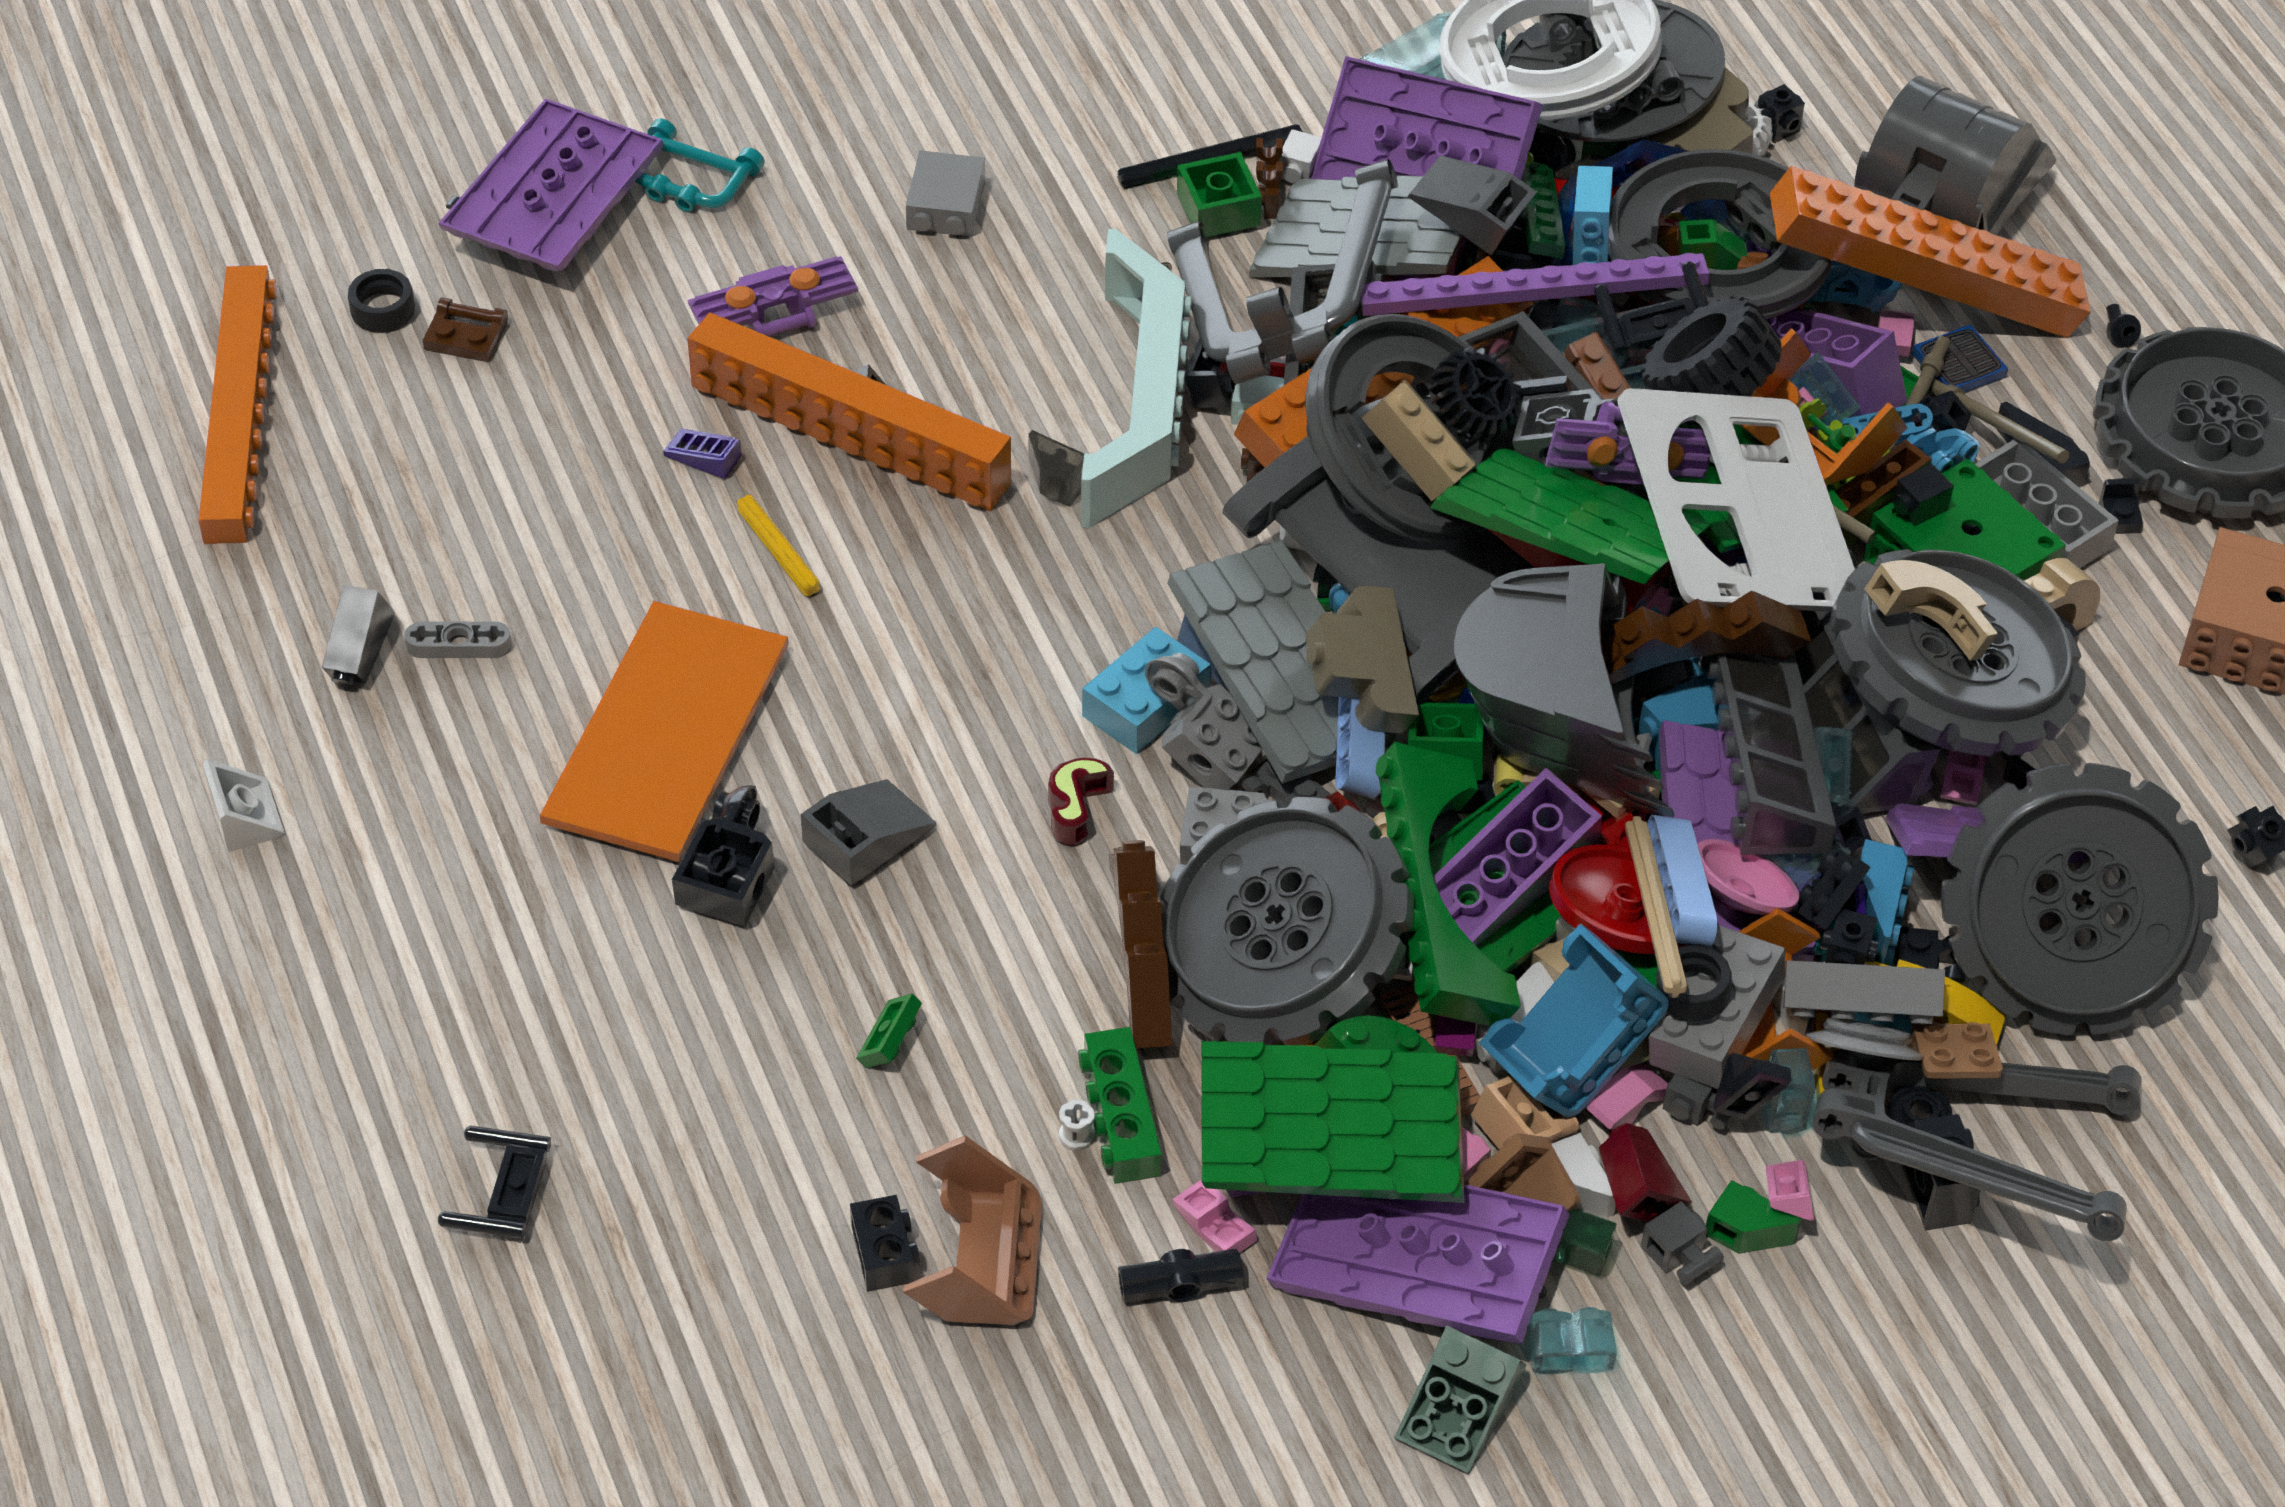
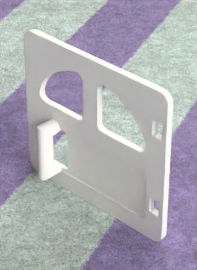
[1618,388,1855,611]

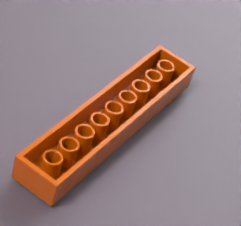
[1770,165,2091,338]
[1234,256,1534,467]
[687,312,1011,512]

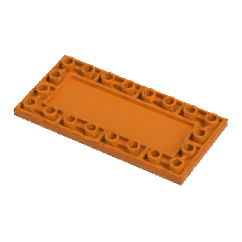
[539,601,789,862]

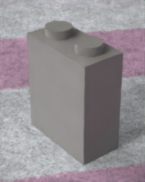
[906,150,985,237]

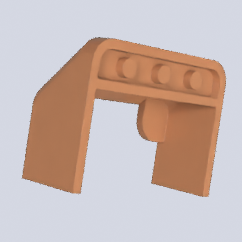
[903,1135,1042,1325]

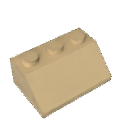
[1361,379,1475,501]

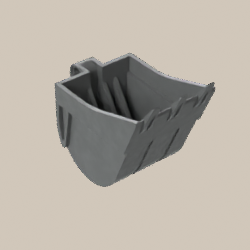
[1854,76,2056,235]
[1454,564,1675,817]

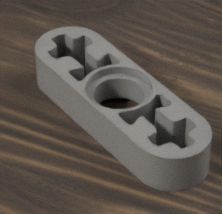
[404,622,512,658]

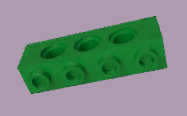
[1078,1027,1162,1184]

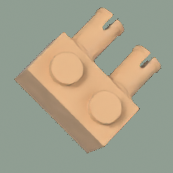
[1471,1076,1579,1150]

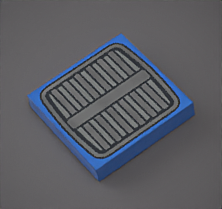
[1912,324,2008,392]

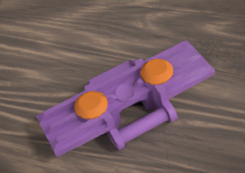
[688,256,858,336]
[1545,401,1711,484]

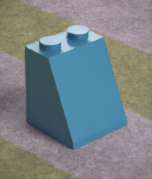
[1638,672,1759,771]

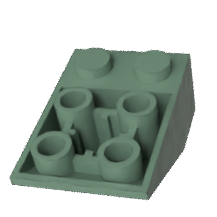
[1394,1325,1527,1474]

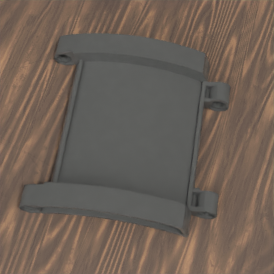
[1222,397,1535,704]

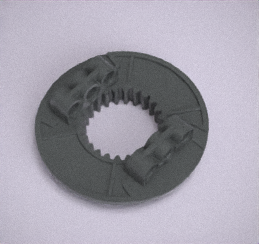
[1502,0,1725,142]

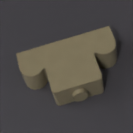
[1627,67,1753,170]
[1306,586,1419,734]

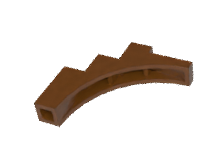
[1601,590,1812,685]
[1109,840,1172,1048]

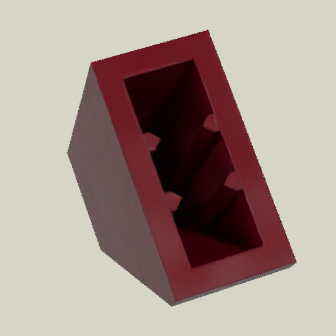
[1598,1123,1692,1222]

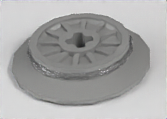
[1806,1018,1924,1061]

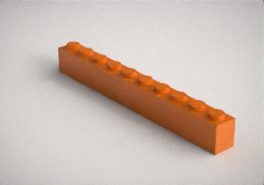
[198,265,277,544]

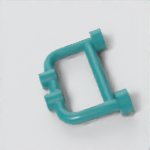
[635,118,765,212]

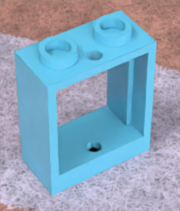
[1573,166,1613,265]

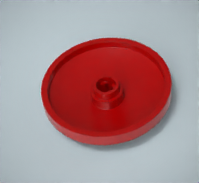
[1549,844,1686,954]

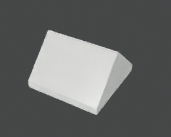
[203,759,285,852]

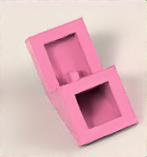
[1585,1064,1668,1130]

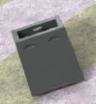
[1407,155,1537,256]
[801,779,937,886]

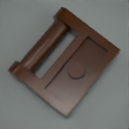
[422,297,508,363]

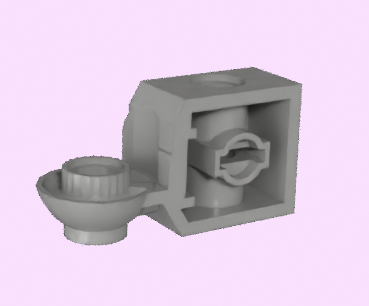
[1145,653,1262,790]
[1180,786,1268,865]

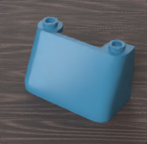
[1479,924,1669,1117]

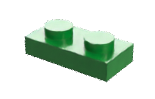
[856,993,922,1068]

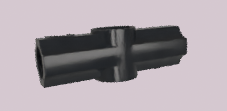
[1118,1249,1244,1303]

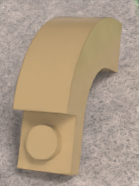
[2024,558,2100,631]
[1864,560,1998,661]

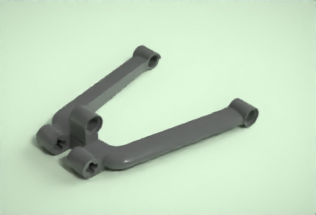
[1167,159,1398,384]
[1813,1049,2142,1242]

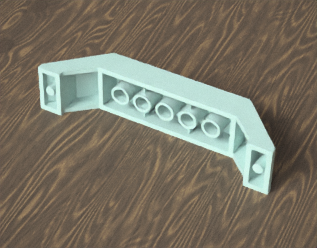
[1081,229,1191,528]

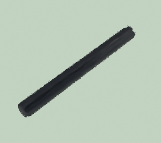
[1117,124,1303,188]

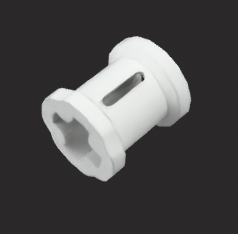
[1059,1099,1094,1151]

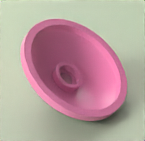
[1697,839,1799,915]

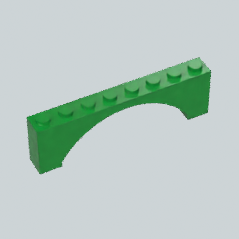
[1376,742,1521,1026]

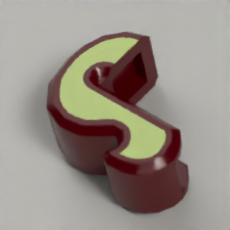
[1048,757,1114,845]

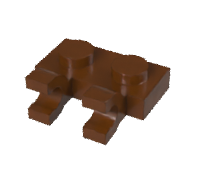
[1256,138,1283,219]

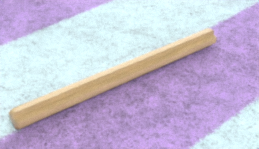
[1625,816,1687,998]

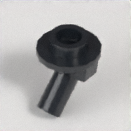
[2106,303,2141,347]

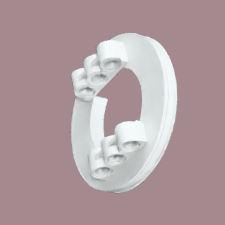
[1439,0,1662,120]

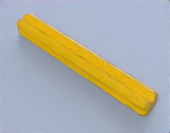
[737,494,820,597]

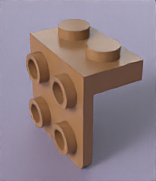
[1909,1022,2003,1079]
[1466,1133,1580,1213]

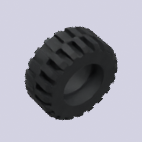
[1641,296,1782,426]

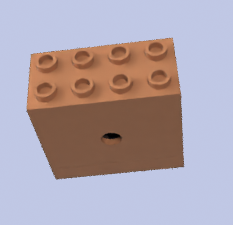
[2178,527,2285,695]

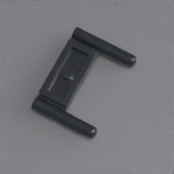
[1594,261,1709,354]
[438,1125,551,1239]

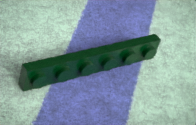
[1521,162,1566,259]

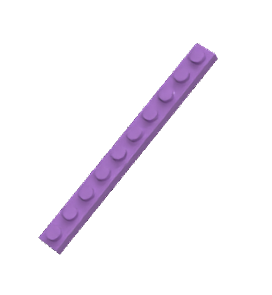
[1360,253,1709,316]

